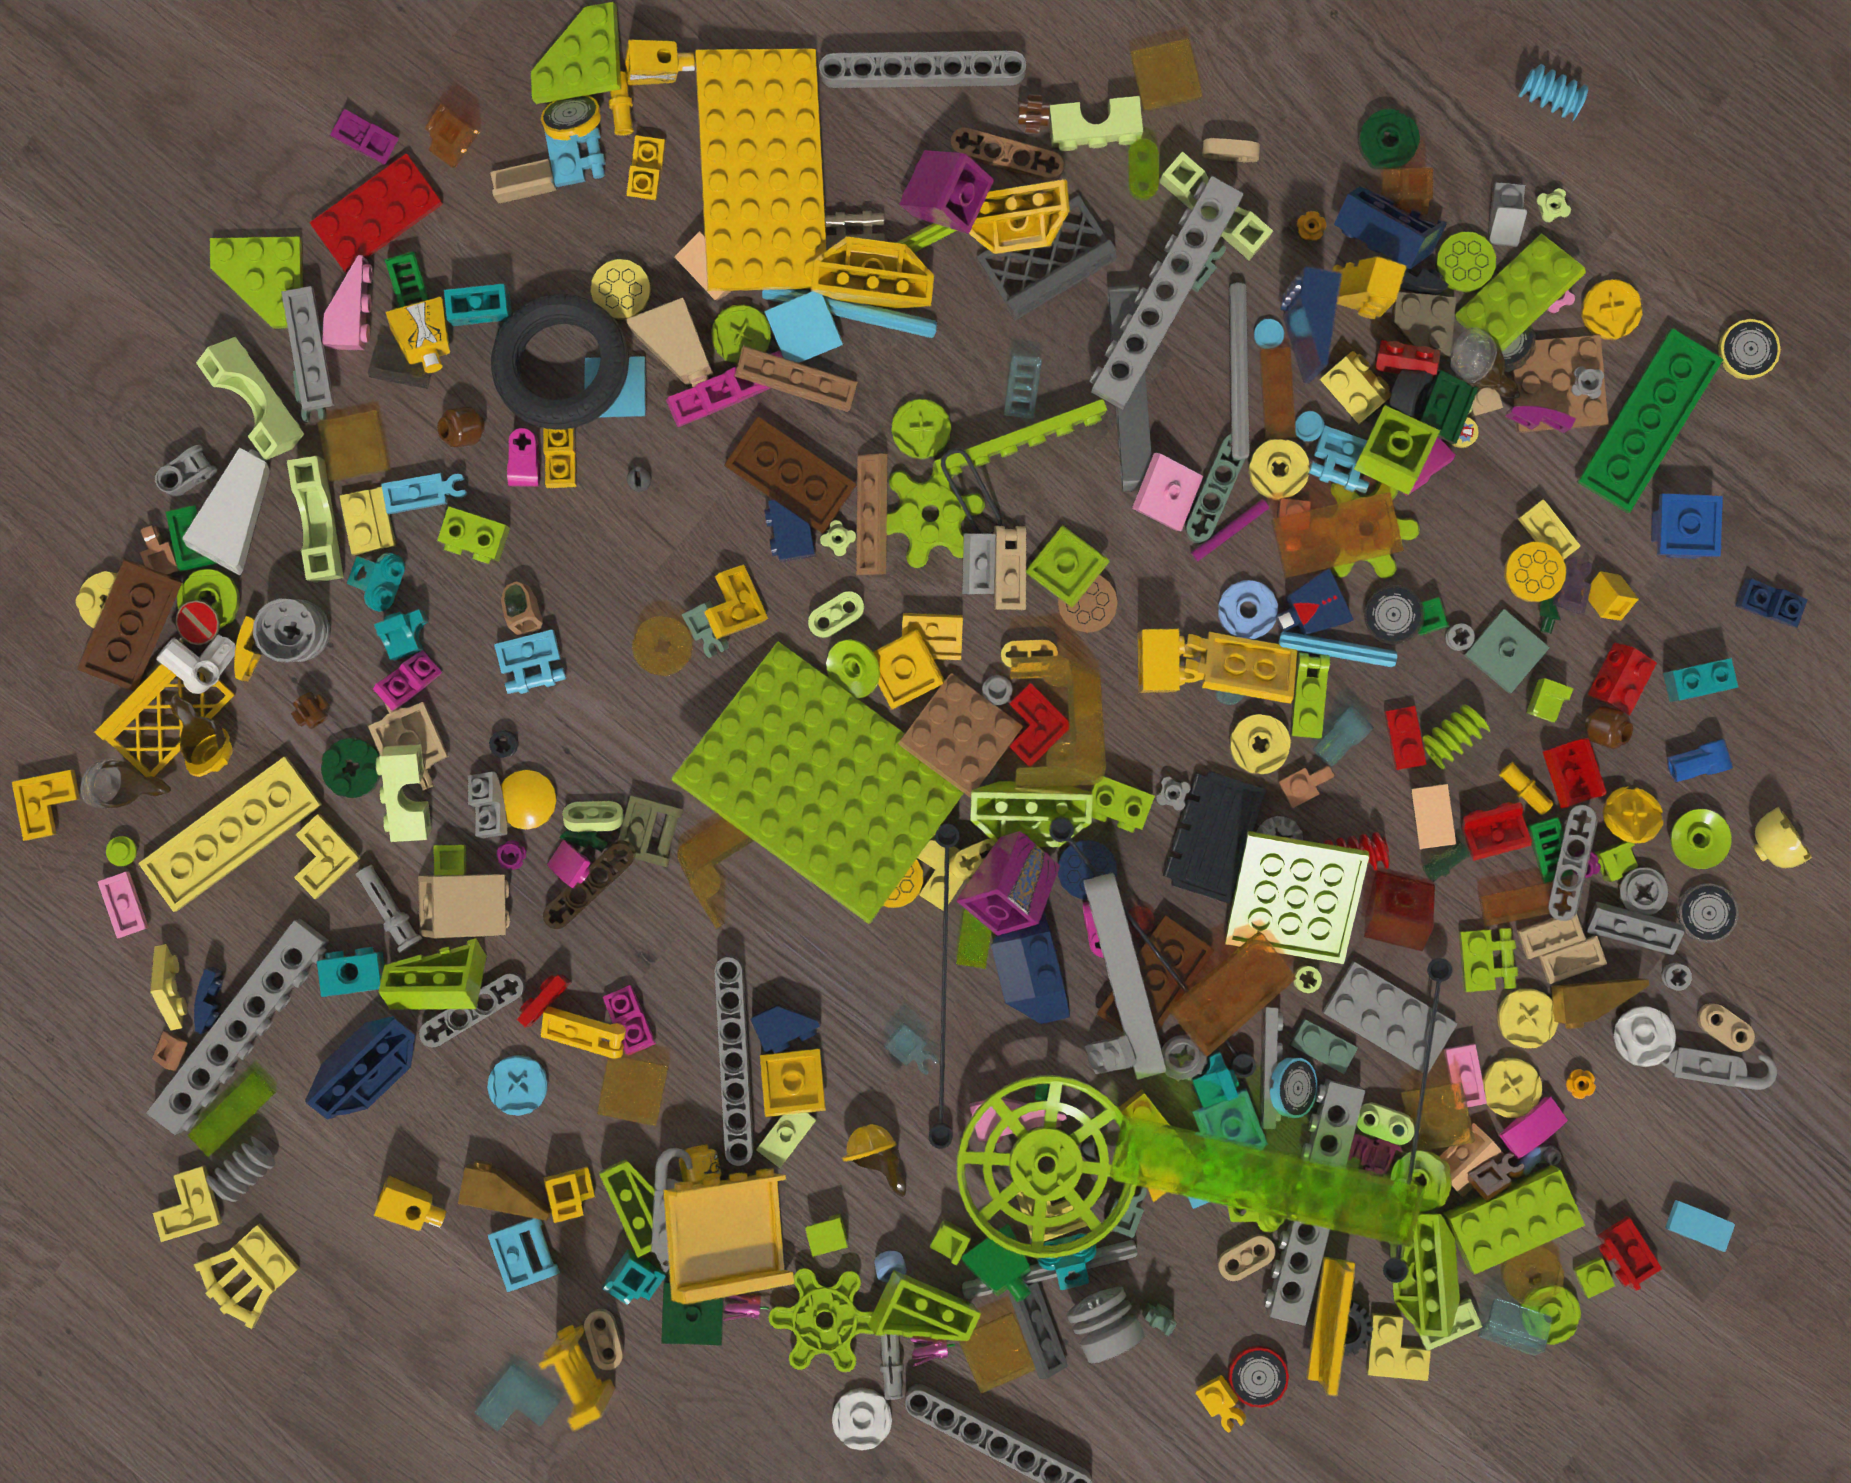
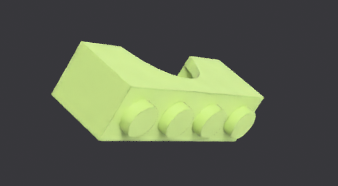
[1160,152,1273,260]
[196,337,304,461]
[287,456,344,583]

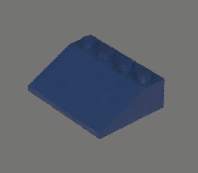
[1280,267,1342,384]

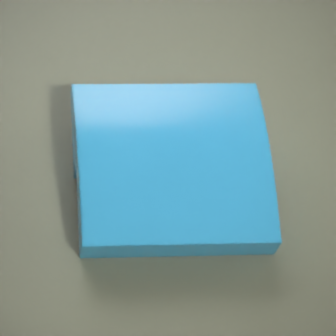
[585,356,646,418]

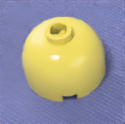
[1753,806,1812,868]

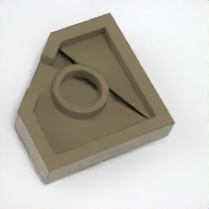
[1392,292,1456,358]

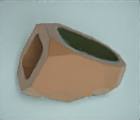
[501,581,543,635]

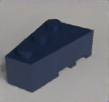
[1334,186,1447,269]

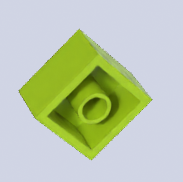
[1354,405,1440,495]

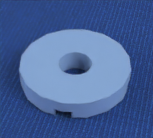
[1218,580,1278,640]

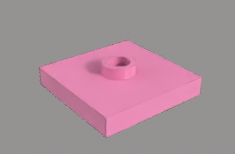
[1132,453,1203,531]

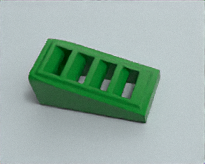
[385,251,429,308]
[1526,817,1573,883]

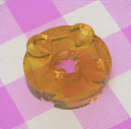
[632,616,693,676]
[1501,1245,1564,1306]

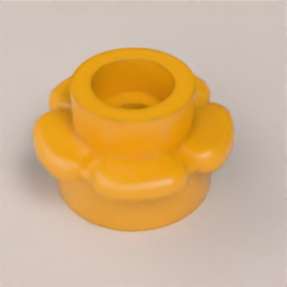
[1297,211,1326,241]
[1566,1069,1596,1099]

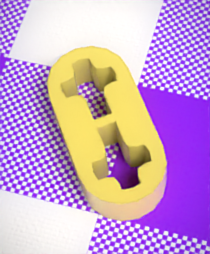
[1001,640,1058,669]
[949,839,995,879]

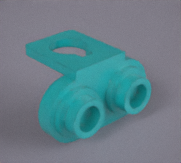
[347,553,405,612]
[1037,1234,1097,1290]

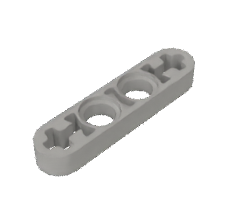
[1549,805,1598,921]
[419,973,526,1047]

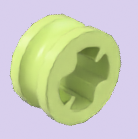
[1293,965,1322,993]

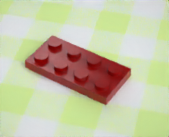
[309,153,443,273]

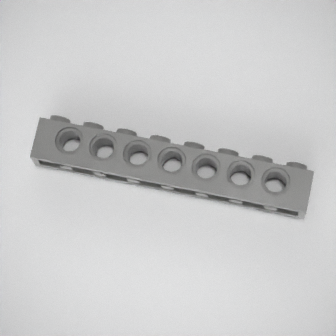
[1090,176,1244,410]
[147,919,329,1135]
[1263,1078,1365,1326]

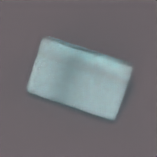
[1478,1298,1552,1356]

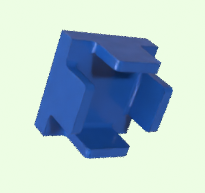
[1651,494,1723,559]

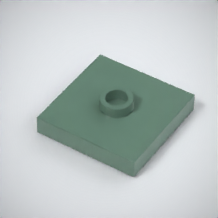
[1464,609,1550,694]

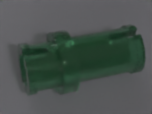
[1422,841,1470,882]

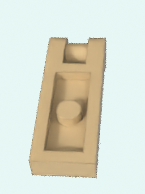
[994,526,1026,610]

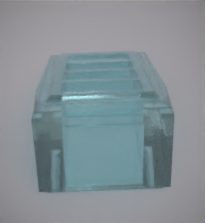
[1004,354,1042,419]

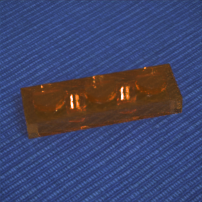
[1259,348,1296,440]
[1478,879,1573,926]

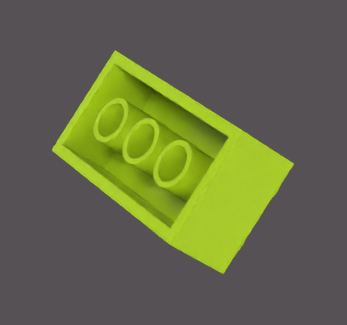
[1443,1165,1585,1275]

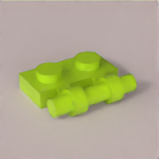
[1459,928,1518,992]

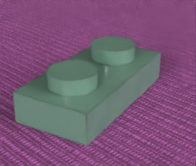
[1289,1018,1358,1074]

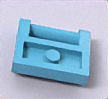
[488,1218,560,1292]

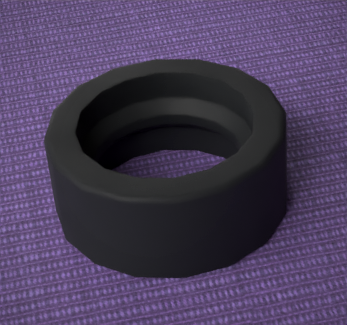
[1390,369,1433,420]

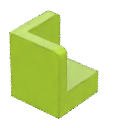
[1526,678,1573,722]
[1595,840,1638,882]
[805,1213,848,1257]
[930,1219,971,1266]

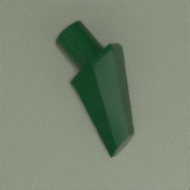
[1539,596,1561,634]
[559,829,608,853]

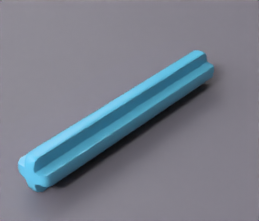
[1279,631,1397,667]

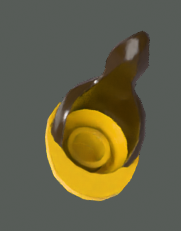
[171,694,233,777]
[842,1124,907,1197]

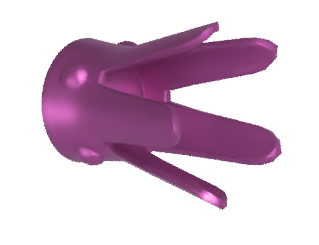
[723,1294,769,1321]
[910,1336,955,1367]

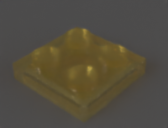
[1130,38,1202,113]
[317,410,390,482]
[597,1056,669,1126]
[1401,1082,1475,1151]
[959,1312,1036,1393]

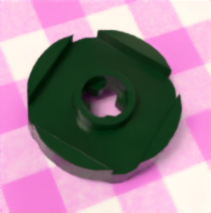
[1358,109,1420,171]
[321,738,382,798]

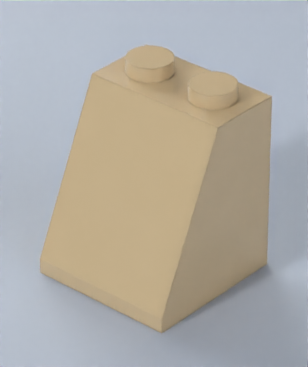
[626,298,714,387]
[418,874,510,938]

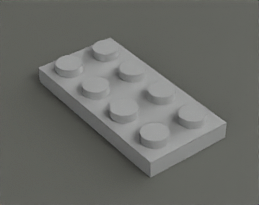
[1322,961,1457,1073]

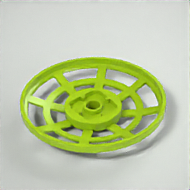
[956,1075,1139,1258]

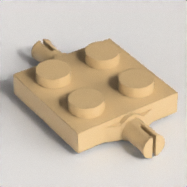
[368,702,449,791]

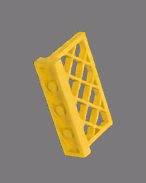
[94,644,236,777]
[1306,1257,1355,1396]

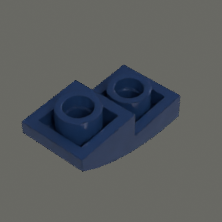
[1735,578,1808,628]
[194,967,223,1034]

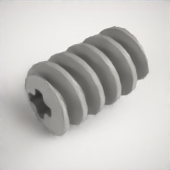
[206,1136,275,1202]

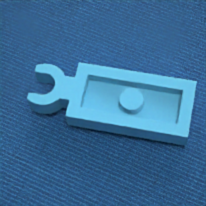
[381,473,467,514]

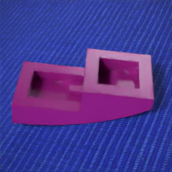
[330,109,399,165]
[1505,406,1576,433]

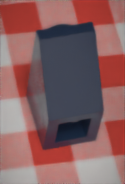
[764,500,816,563]
[750,1004,821,1054]

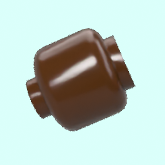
[437,407,485,447]
[1585,706,1633,749]

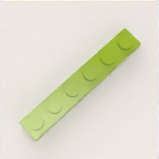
[933,399,1107,478]

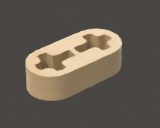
[1202,138,1260,162]

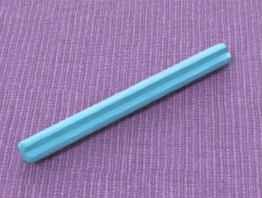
[762,289,937,338]

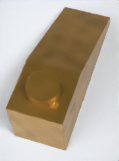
[1551,978,1650,1029]
[458,1160,552,1221]

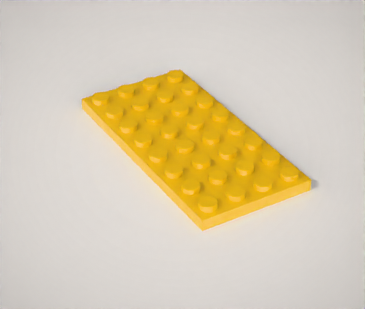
[695,49,827,291]

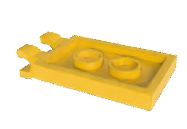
[1183,632,1297,704]

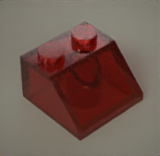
[1364,870,1435,951]

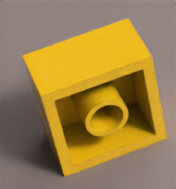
[1138,629,1185,693]

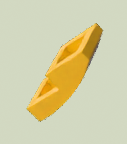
[234,616,261,682]

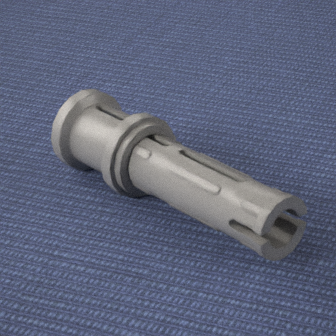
[355,865,423,953]

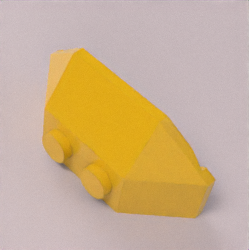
[969,180,1070,254]
[811,236,934,308]

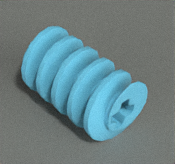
[1518,64,1588,122]

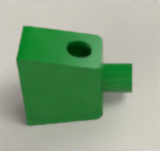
[961,1224,1032,1303]

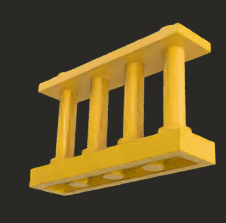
[539,1325,615,1431]

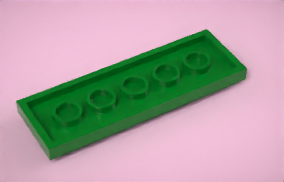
[1577,328,1724,513]

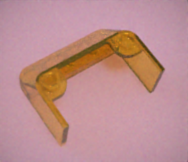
[1010,656,1106,788]
[677,818,755,929]

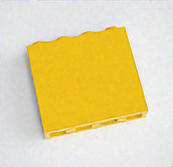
[663,1168,794,1304]

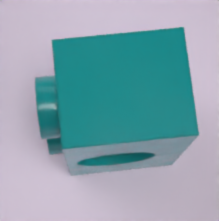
[444,284,512,326]
[1663,658,1738,702]
[317,947,384,997]

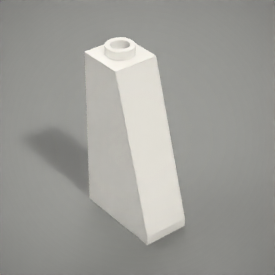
[182,448,270,575]

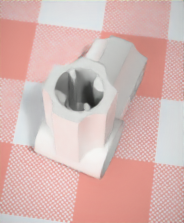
[156,635,236,694]

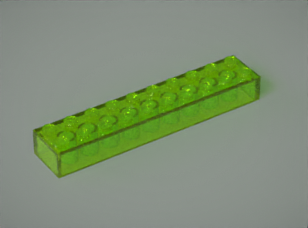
[1110,1115,1425,1247]

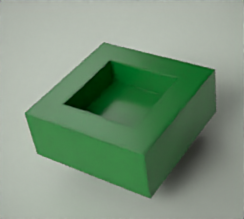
[1417,597,1450,636]

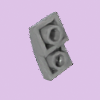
[468,772,507,838]

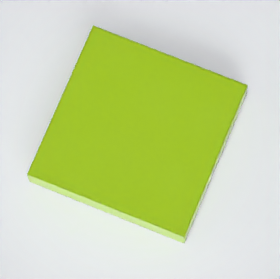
[1026,525,1110,608]

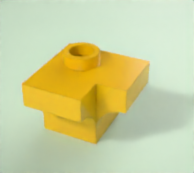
[543,1167,595,1223]

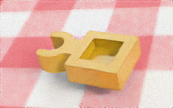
[1195,1375,1246,1433]

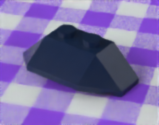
[991,910,1070,1024]
[305,1016,415,1120]

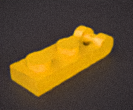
[541,1006,626,1058]

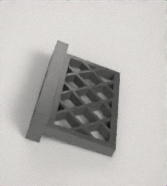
[977,196,1117,321]

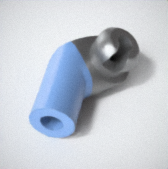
[1515,1144,1561,1176]

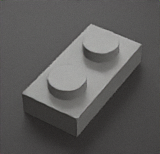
[962,533,996,594]
[1084,1035,1138,1074]

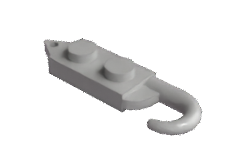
[1661,1046,1777,1090]
[651,1148,692,1272]

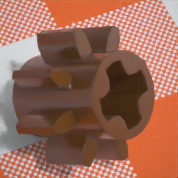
[1018,94,1050,133]
[291,692,330,729]

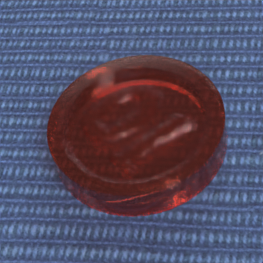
[1125,906,1155,936]

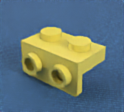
[1320,351,1391,424]

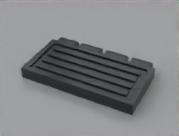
[1162,771,1266,904]

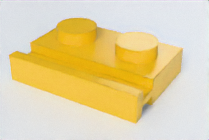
[902,613,963,660]

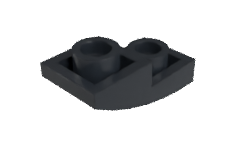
[1400,268,1449,295]

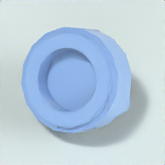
[874,1251,907,1282]

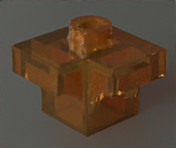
[424,104,480,168]
[1381,168,1433,215]

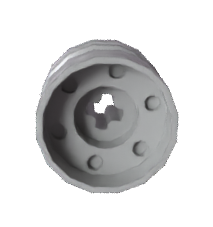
[253,599,330,662]
[1066,1287,1145,1363]

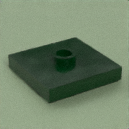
[661,1281,724,1346]

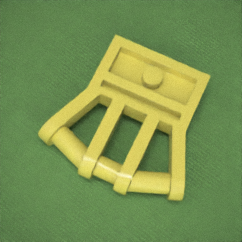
[194,1224,300,1329]

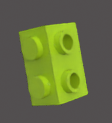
[437,506,510,564]
[1090,774,1155,833]

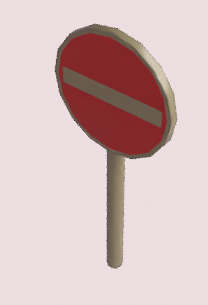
[146,600,220,677]

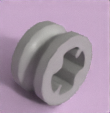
[1445,623,1475,651]
[1661,963,1692,991]

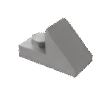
[1488,182,1527,247]

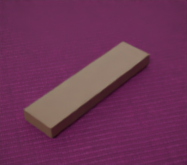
[734,346,857,412]
[856,453,887,576]

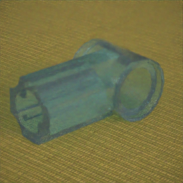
[1312,706,1374,767]

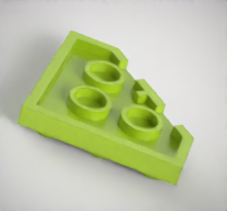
[531,2,621,104]
[210,237,303,329]

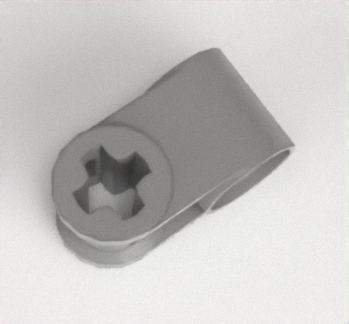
[155,445,217,496]

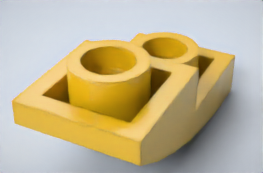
[626,135,666,200]
[543,428,577,488]

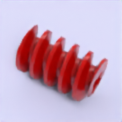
[1324,832,1390,871]

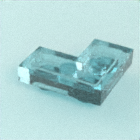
[474,1363,560,1432]

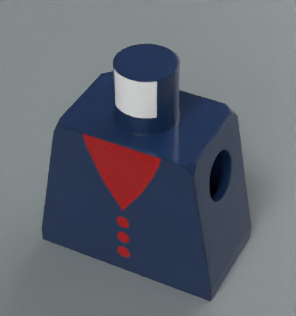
[1276,568,1354,635]

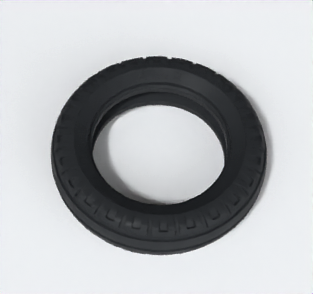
[491,294,629,430]

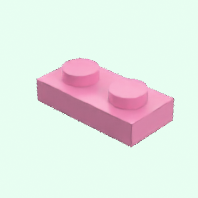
[98,871,149,939]
[1444,1043,1487,1109]

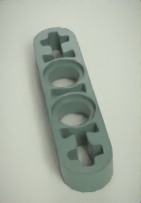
[1185,434,1250,543]

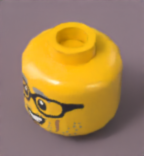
[679,1144,721,1185]

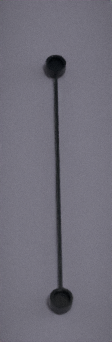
[1049,816,1256,1078]
[928,823,960,1149]
[1383,958,1453,1283]

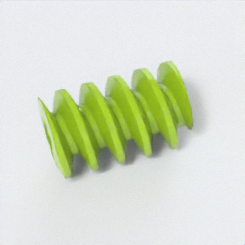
[1423,704,1490,769]

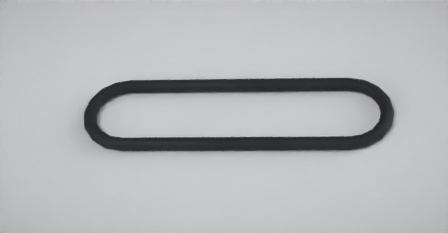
[941,448,1002,534]

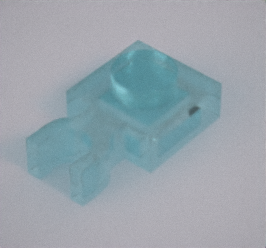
[883,1022,939,1075]

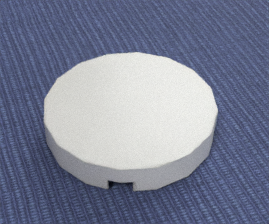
[1614,1006,1676,1067]
[832,1388,892,1450]

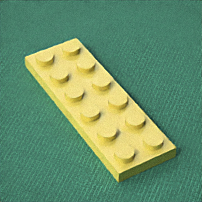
[138,757,322,912]

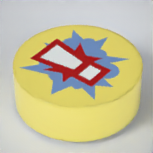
[1452,417,1479,448]

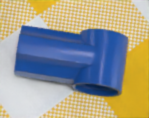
[1667,739,1733,782]

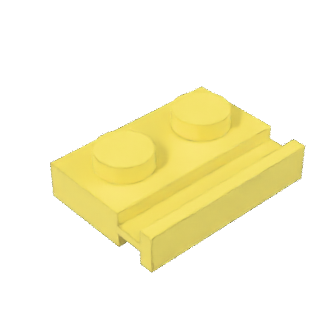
[339,487,396,555]

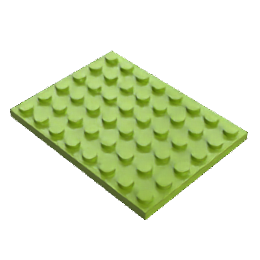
[671,641,964,924]

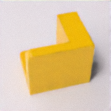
[1584,571,1639,621]

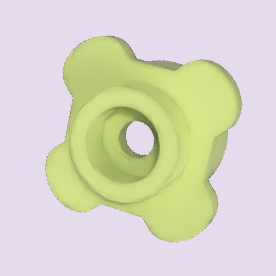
[1537,188,1571,222]
[820,520,856,556]

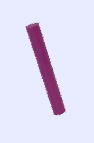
[1191,499,1269,562]

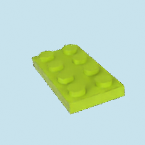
[1455,233,1586,352]

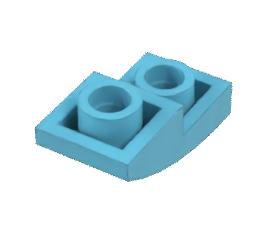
[1665,1200,1735,1252]

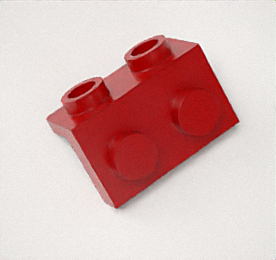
[1376,340,1441,378]
[1588,643,1657,716]
[1542,738,1606,808]
[1461,802,1532,861]
[1597,1216,1662,1291]

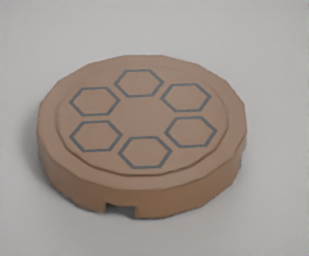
[1058,575,1118,633]

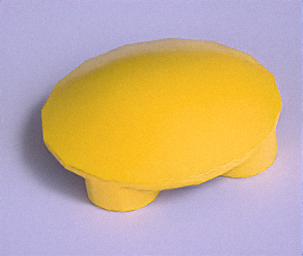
[500,770,557,830]

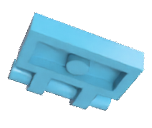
[544,127,606,187]
[1309,426,1369,493]
[494,629,566,694]

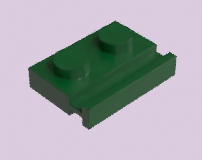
[1417,370,1478,444]

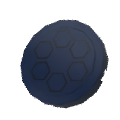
[1058,840,1117,899]

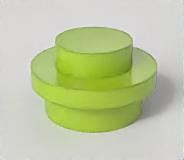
[106,836,137,866]

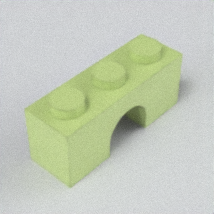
[1049,96,1143,151]
[376,744,432,842]

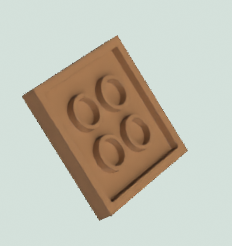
[1511,335,1608,433]
[898,673,1023,798]

